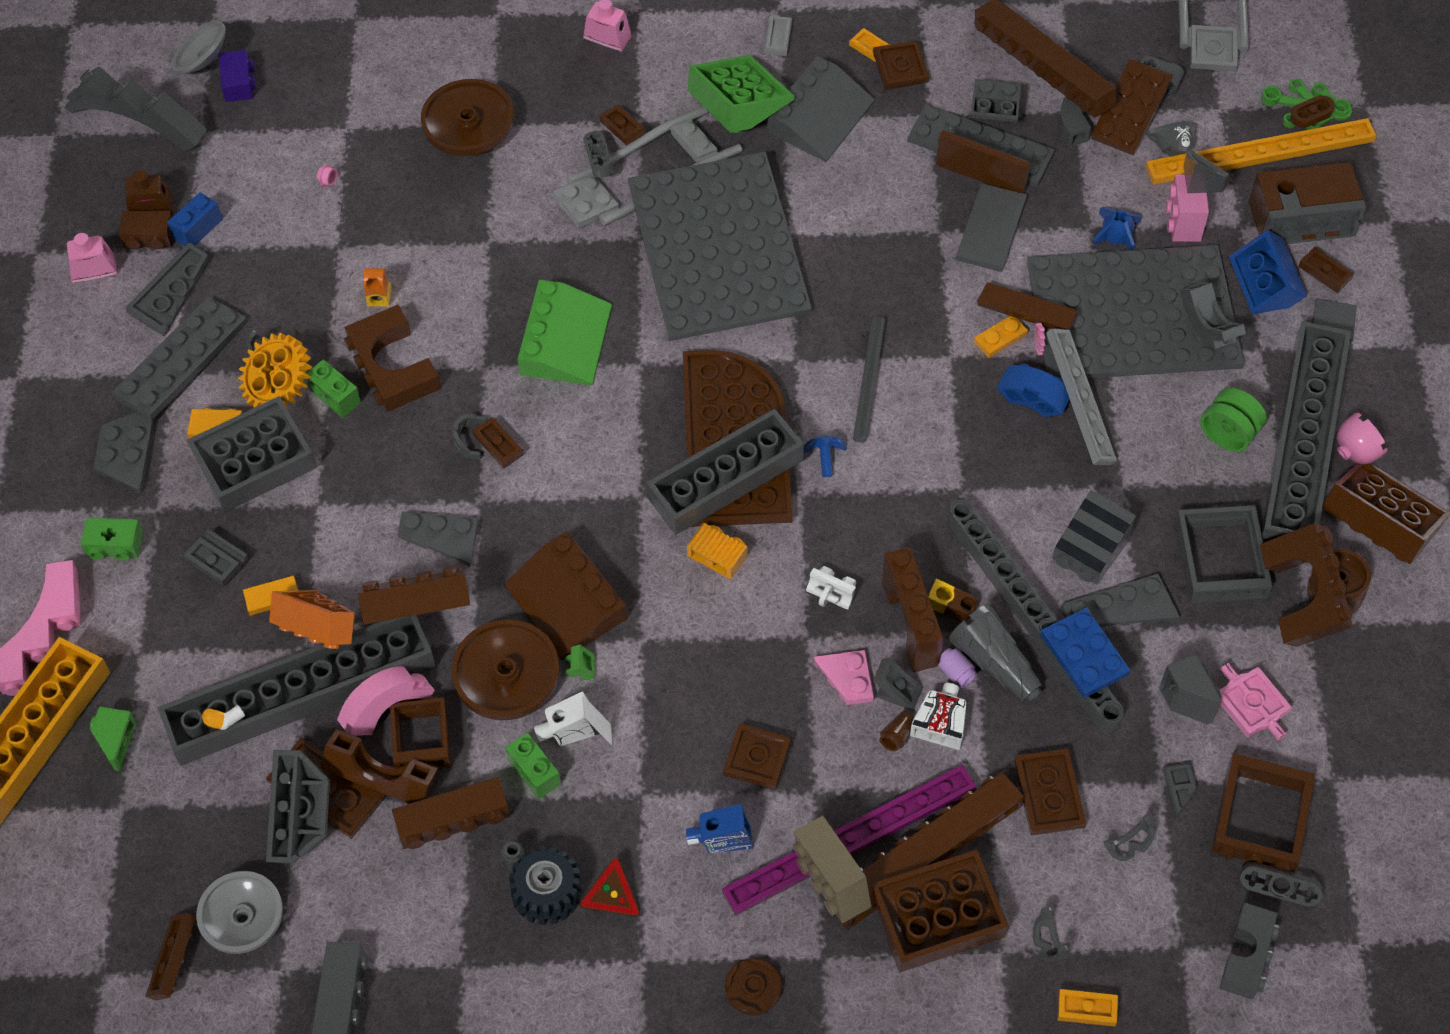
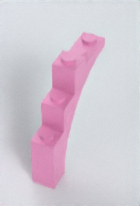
[0,560,81,696]

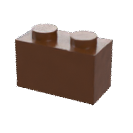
[119,211,173,249]

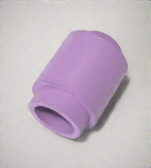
[938,648,977,688]

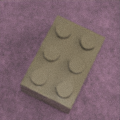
[793,816,871,923]

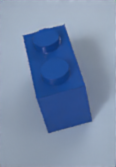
[167,192,223,247]

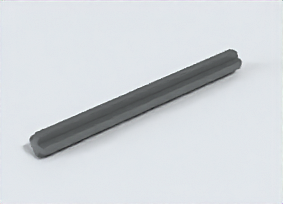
[853,316,885,443]

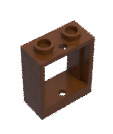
[390,697,451,769]

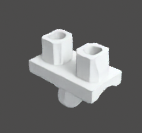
[806,566,856,610]

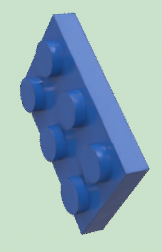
[1040,608,1131,699]

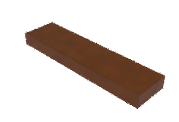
[977,282,1078,330]

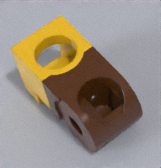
[928,578,978,622]

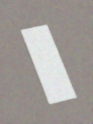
[582,695,612,745]

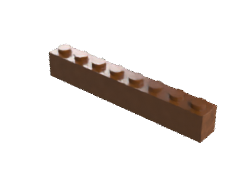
[974,0,1116,118]
[835,772,1024,930]

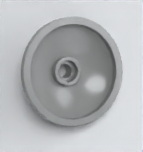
[171,20,226,74]
[196,871,283,954]

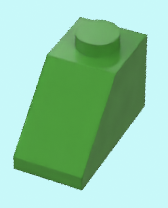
[90,706,136,771]

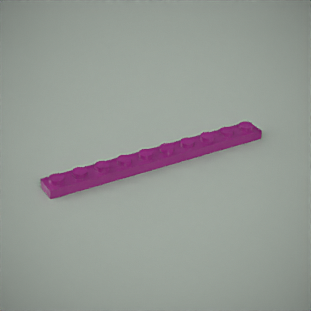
[722,765,977,916]

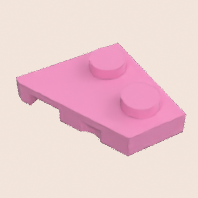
[814,650,874,705]

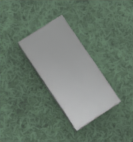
[764,16,792,56]

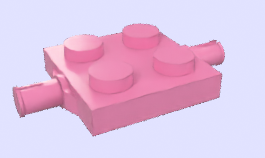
[1220,663,1292,741]

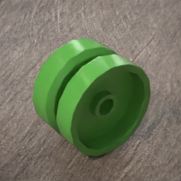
[1200,388,1267,452]

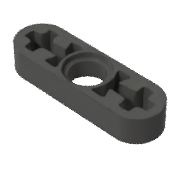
[583,131,614,178]
[1240,862,1322,907]

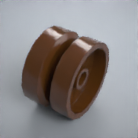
[1307,548,1371,613]

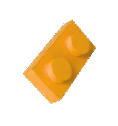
[974,316,1028,358]
[1057,989,1118,1027]

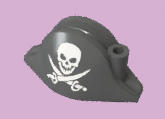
[1146,121,1197,156]

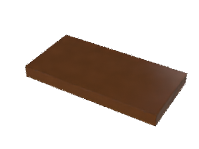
[936,130,1030,194]
[266,738,386,839]

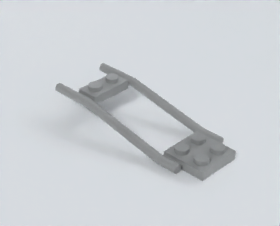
[1179,0,1248,71]
[553,106,742,229]

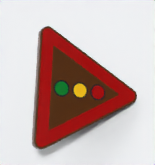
[579,858,640,916]

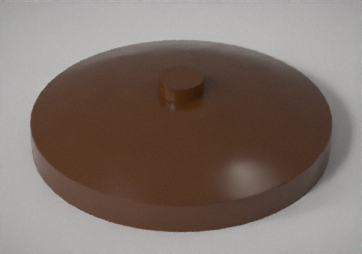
[421,79,514,156]
[452,620,560,720]

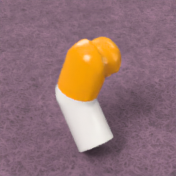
[202,705,245,730]

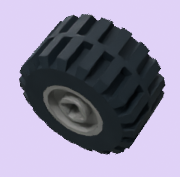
[509,846,581,925]

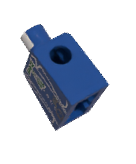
[686,804,753,853]

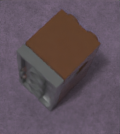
[1248,162,1366,244]

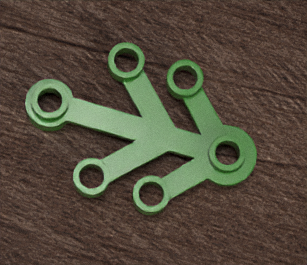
[1261,78,1352,130]

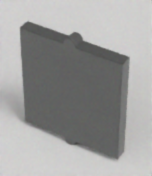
[1313,299,1357,342]

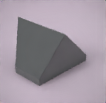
[1183,149,1229,193]

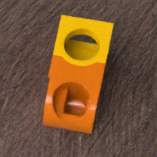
[363,268,391,307]

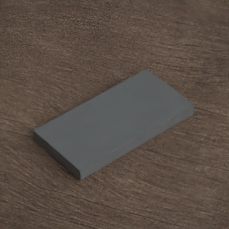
[956,183,1027,272]

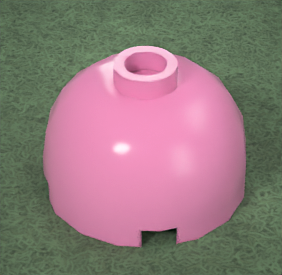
[1337,413,1387,464]

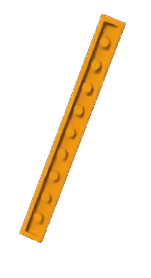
[1145,118,1377,185]

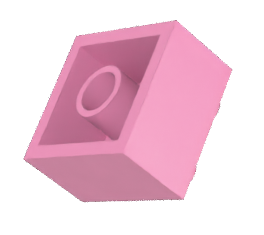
[1165,174,1209,242]

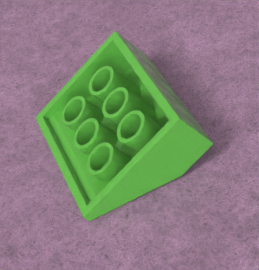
[688,55,794,133]
[518,280,612,385]

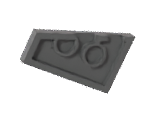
[398,512,479,567]

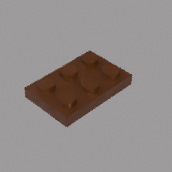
[1014,749,1086,835]

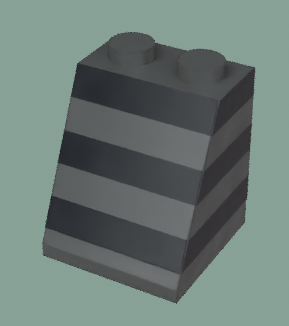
[1052,490,1136,585]

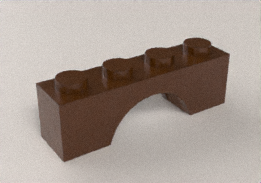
[320,729,438,804]

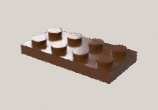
[1091,59,1172,156]

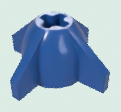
[1093,207,1142,250]

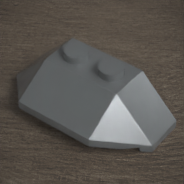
[266,750,330,863]

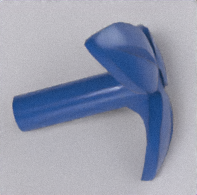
[803,435,846,477]

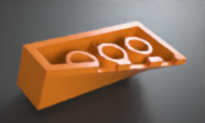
[269,590,355,649]

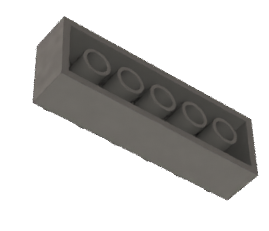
[646,409,804,535]

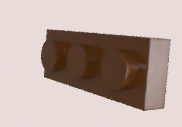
[145,913,196,1000]

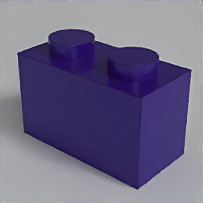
[219,50,256,102]

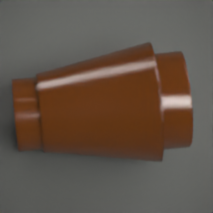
[879,711,914,752]

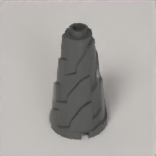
[948,604,1042,703]

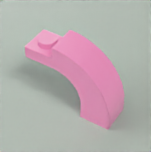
[337,666,434,736]

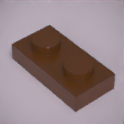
[599,105,645,146]
[1298,247,1354,293]
[472,417,524,469]

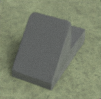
[873,658,923,710]

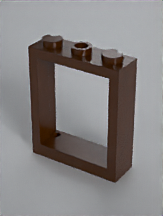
[1211,753,1315,873]

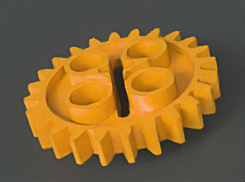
[238,333,312,409]

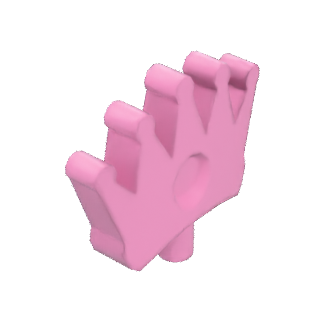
[1034,323,1045,355]

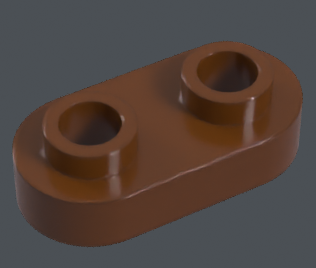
[1290,95,1335,128]

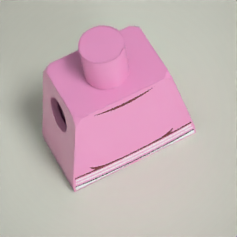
[583,0,632,52]
[67,233,118,284]

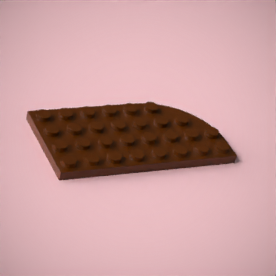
[683,350,792,527]

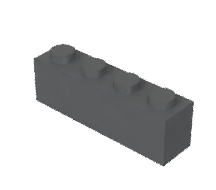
[312,941,368,1034]

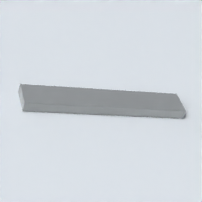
[1046,329,1117,465]

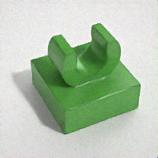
[565,644,595,680]

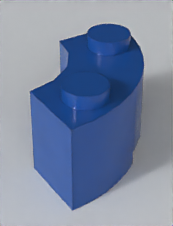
[996,364,1069,417]

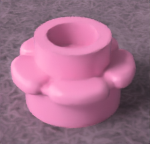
[317,164,338,187]

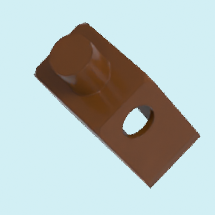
[126,170,173,215]

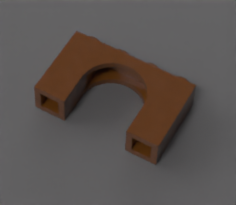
[343,304,441,412]
[1260,523,1353,647]
[882,547,943,673]

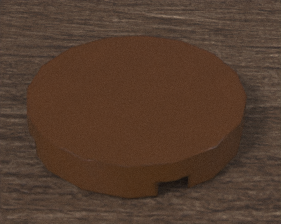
[725,958,782,1016]

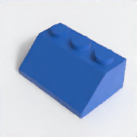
[1229,230,1307,314]

